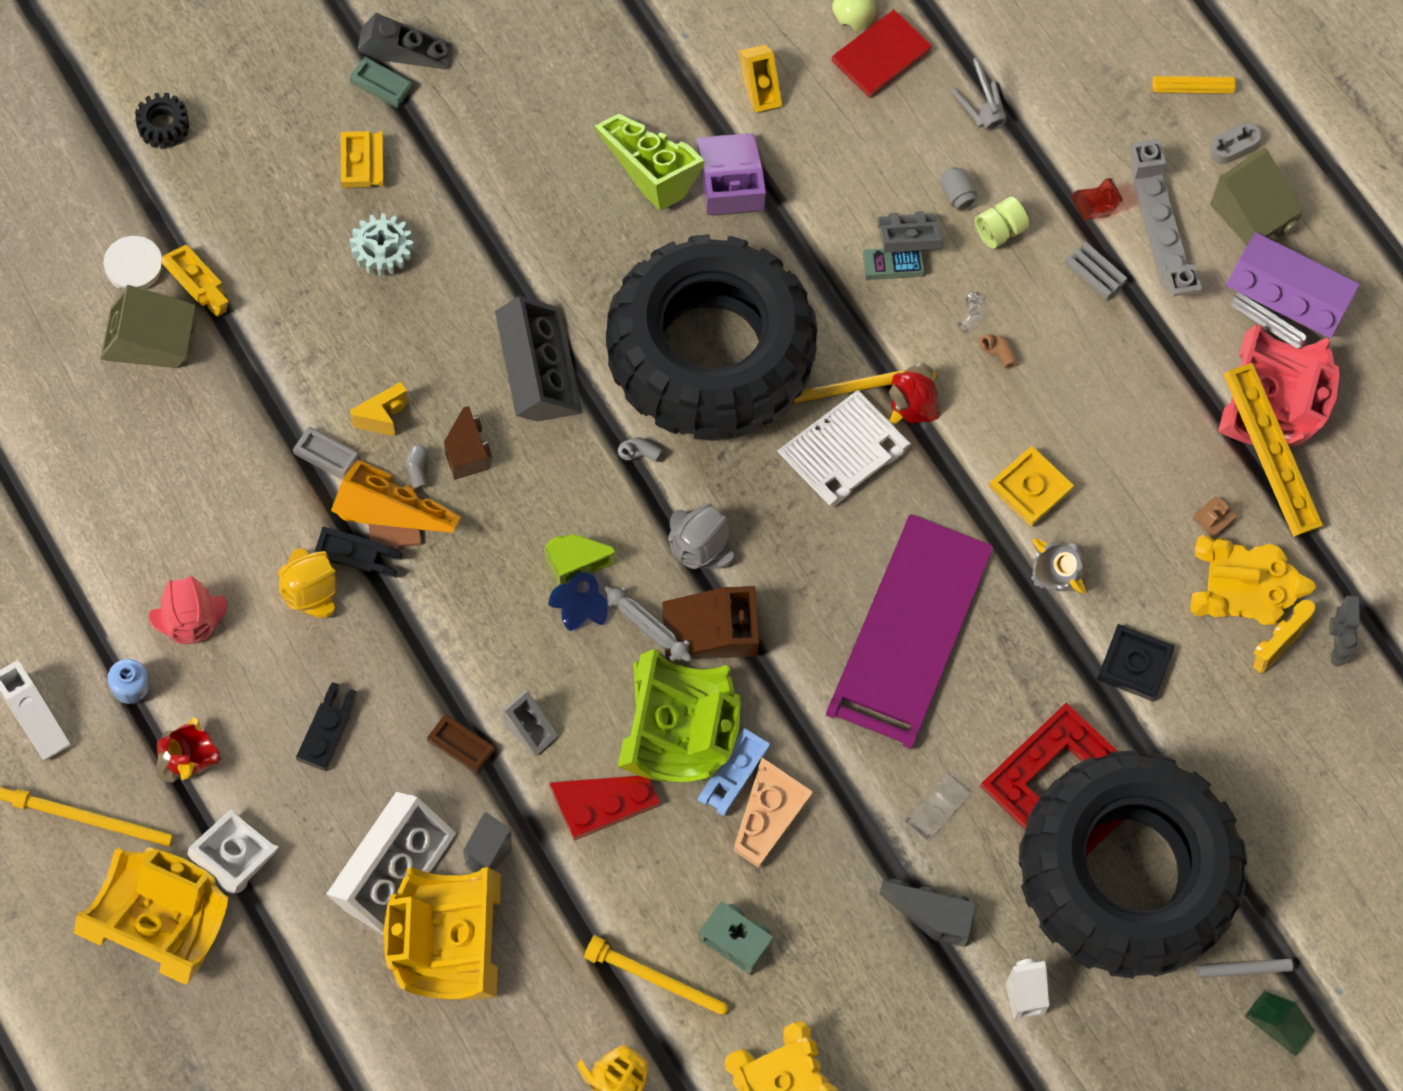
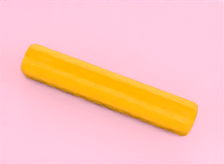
[1152,76,1236,94]

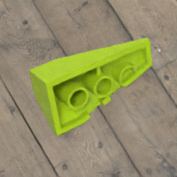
[595,114,705,211]

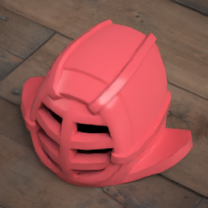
[148,576,228,644]

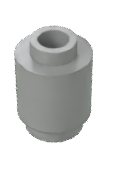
[939,167,978,212]

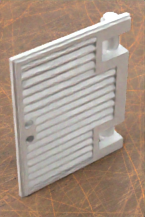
[777,390,911,507]

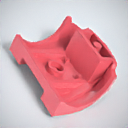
[1218,324,1340,447]

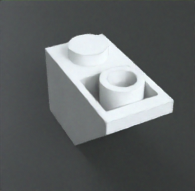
[1005,959,1049,1020]

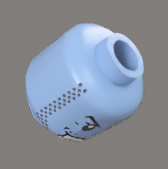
[108,659,150,704]

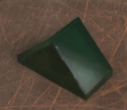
[1244,991,1315,1056]

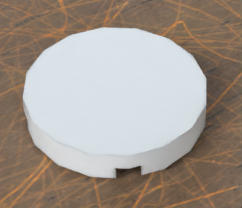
[103,236,163,290]

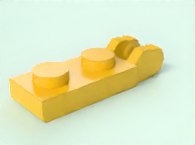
[1253,599,1316,674]

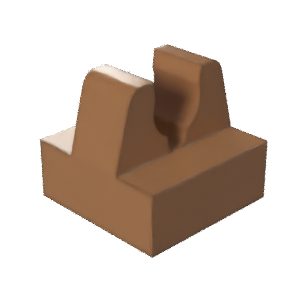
[1193,496,1237,539]

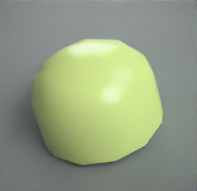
[832,0,877,31]

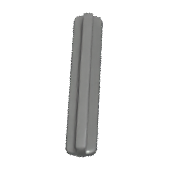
[1231,292,1308,349]

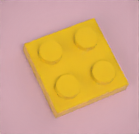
[989,446,1074,527]

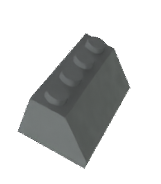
[495,296,582,421]

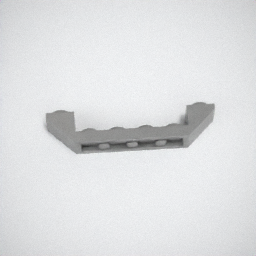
[1131,139,1202,297]

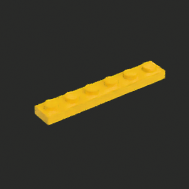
[1223,363,1323,537]

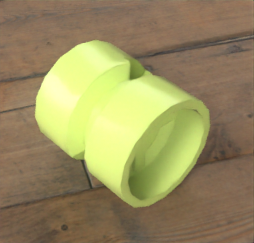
[974,196,1029,249]

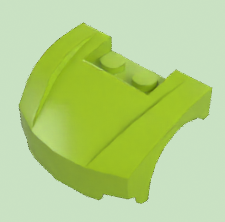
[617,649,741,783]

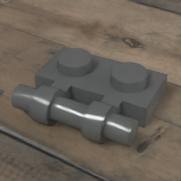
[878,211,942,253]
[1329,596,1360,666]

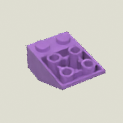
[697,133,766,215]

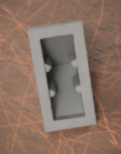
[502,690,559,756]

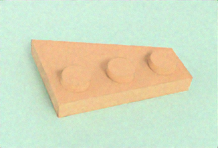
[733,758,813,868]

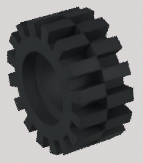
[135,92,190,149]

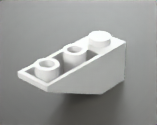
[0,660,71,762]

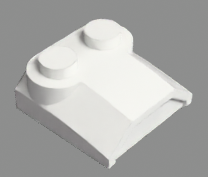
[187,809,278,894]

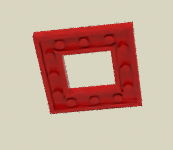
[980,703,1125,857]

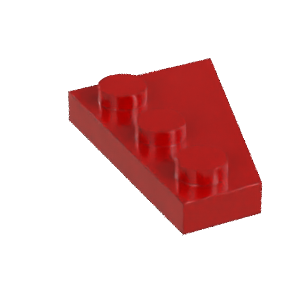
[549,776,660,841]

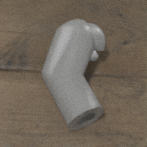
[618,437,663,462]
[405,445,428,488]

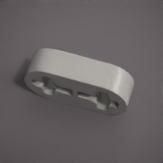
[1210,123,1261,164]

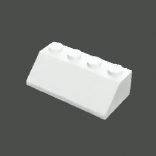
[326,792,456,935]

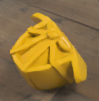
[278,548,336,618]
[576,1045,649,1091]

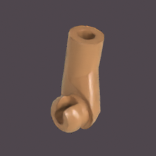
[979,334,1018,369]

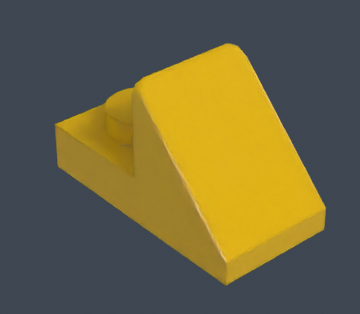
[349,381,408,436]

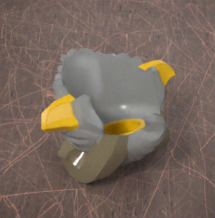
[1031,538,1088,594]

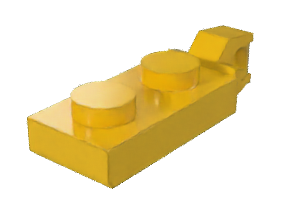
[161,245,229,317]

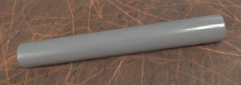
[1197,959,1293,978]

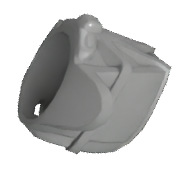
[668,503,734,569]

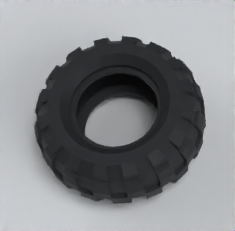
[606,234,818,441]
[1018,750,1247,979]

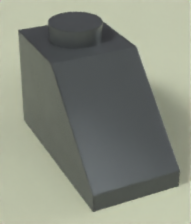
[463,812,512,873]

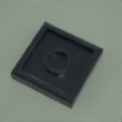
[1097,624,1175,702]

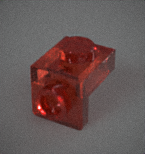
[1071,178,1123,220]

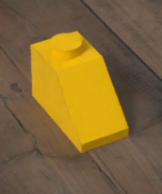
[738,45,782,113]

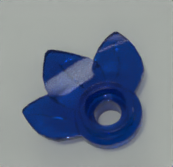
[548,572,608,631]

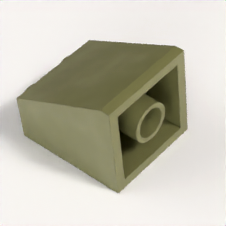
[1210,147,1303,245]
[100,285,197,368]

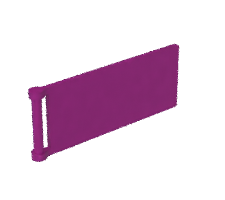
[825,514,993,749]

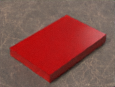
[831,9,932,98]

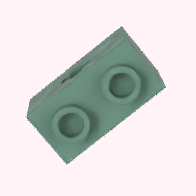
[698,901,773,975]

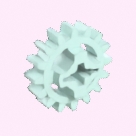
[350,213,414,276]

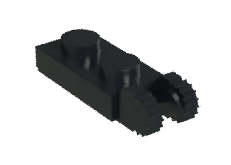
[314,527,404,578]
[296,682,357,771]

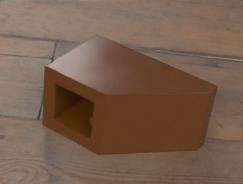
[444,406,492,480]

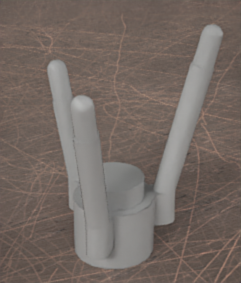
[951,58,1007,131]

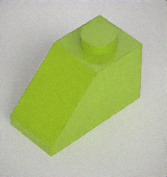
[545,534,615,587]

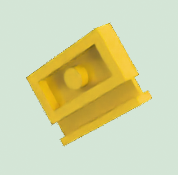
[341,131,384,188]

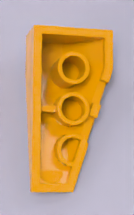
[331,459,461,533]

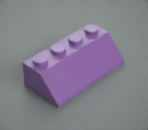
[1226,232,1360,339]

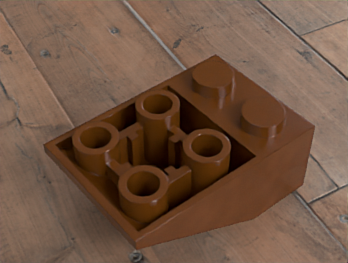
[662,586,759,660]

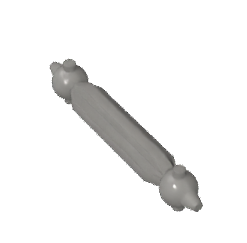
[605,586,692,662]

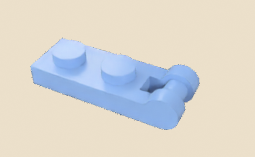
[698,728,770,817]

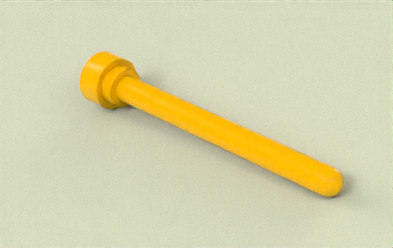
[583,935,728,1015]

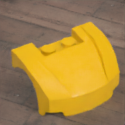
[73,848,228,985]
[383,867,501,1001]

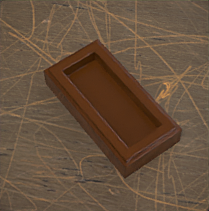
[427,714,496,775]

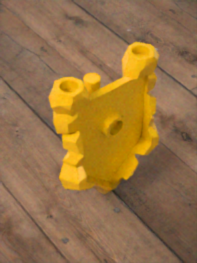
[1190,535,1316,625]
[725,1020,838,1091]

